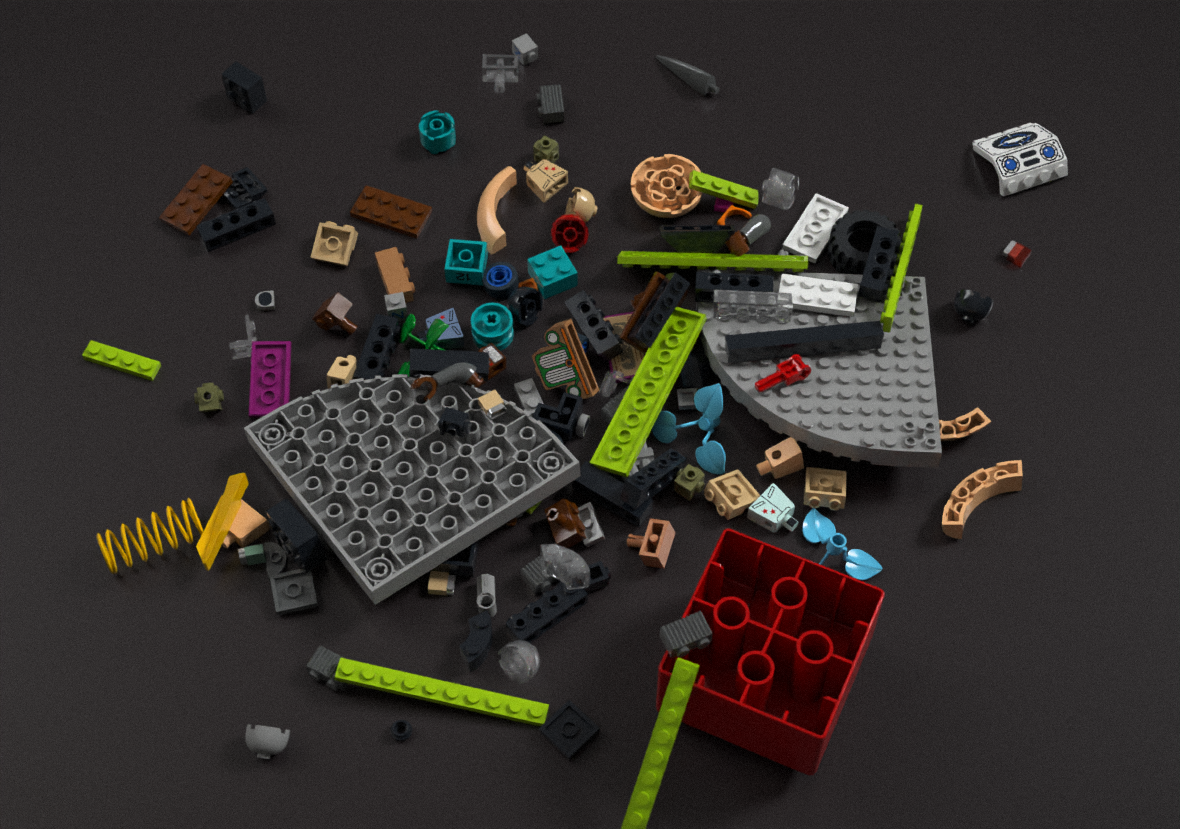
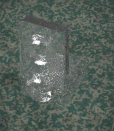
[229,315,257,360]
[599,370,634,397]

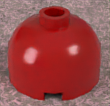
[551,214,589,253]

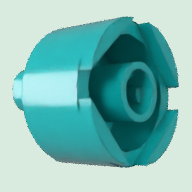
[419,110,456,154]

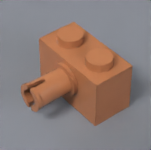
[627,518,675,569]

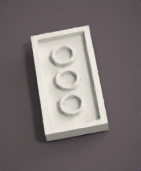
[782,193,849,264]
[777,274,858,317]

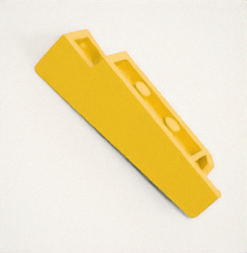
[196,473,249,571]

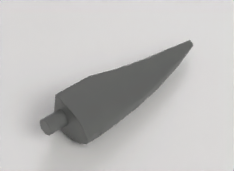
[656,55,720,96]

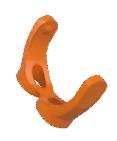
[717,205,752,225]

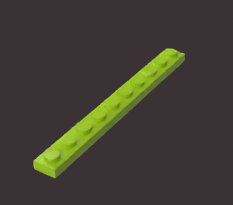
[880,204,923,333]
[621,657,700,829]
[335,658,549,727]

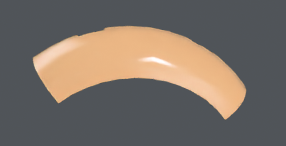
[477,166,517,255]
[939,407,991,441]
[942,460,1023,539]

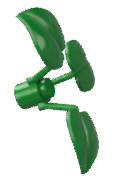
[397,313,449,377]

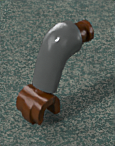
[725,214,771,257]
[410,362,484,401]

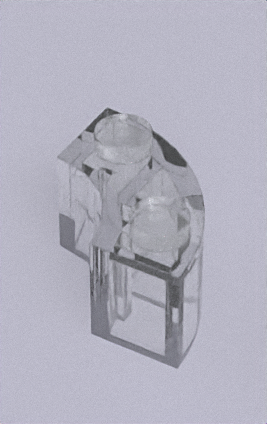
[540,544,590,590]

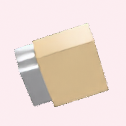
[478,390,507,420]
[428,571,456,595]

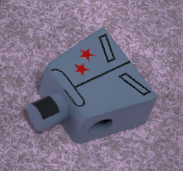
[417,308,464,350]

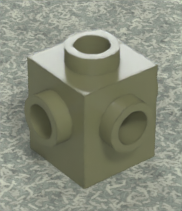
[533,135,559,163]
[194,383,224,413]
[674,464,705,501]

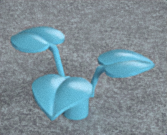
[651,384,726,474]
[802,508,883,581]

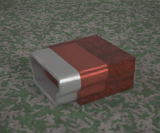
[1002,240,1032,268]

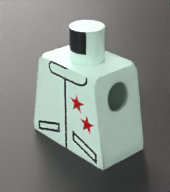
[747,483,798,533]

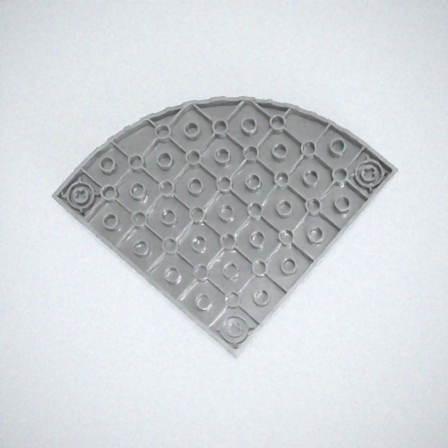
[696,269,942,468]
[244,374,581,605]

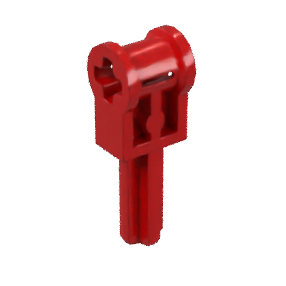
[755,354,811,392]

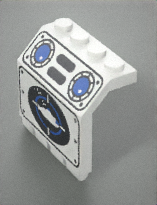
[973,123,1068,196]

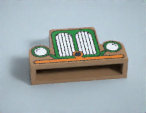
[532,319,599,399]

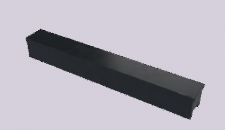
[725,321,884,363]

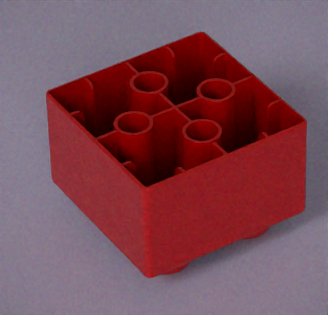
[656,529,885,776]

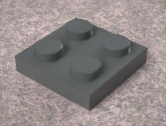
[270,568,318,616]

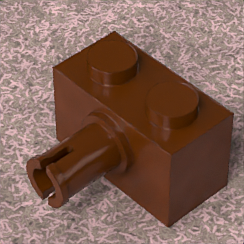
[312,292,357,335]
[544,498,586,549]

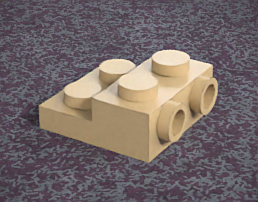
[310,221,358,267]
[804,467,846,510]
[704,469,760,520]

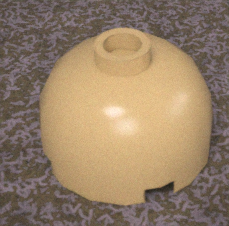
[565,187,597,223]

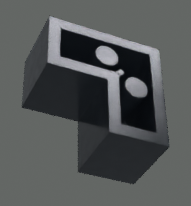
[533,392,583,442]

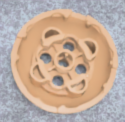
[631,154,703,218]

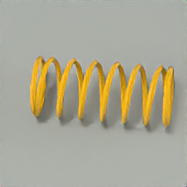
[96,498,203,574]

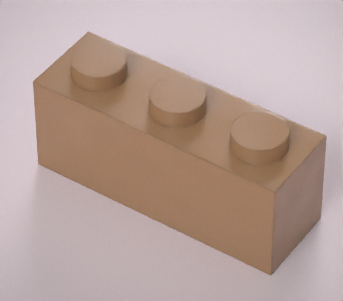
[375,247,416,303]

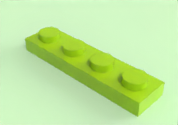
[689,170,758,209]
[82,340,161,381]

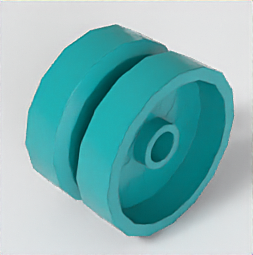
[470,302,514,351]

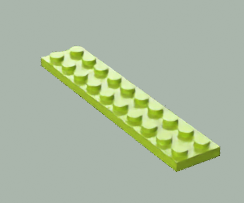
[617,251,808,272]
[590,307,707,477]

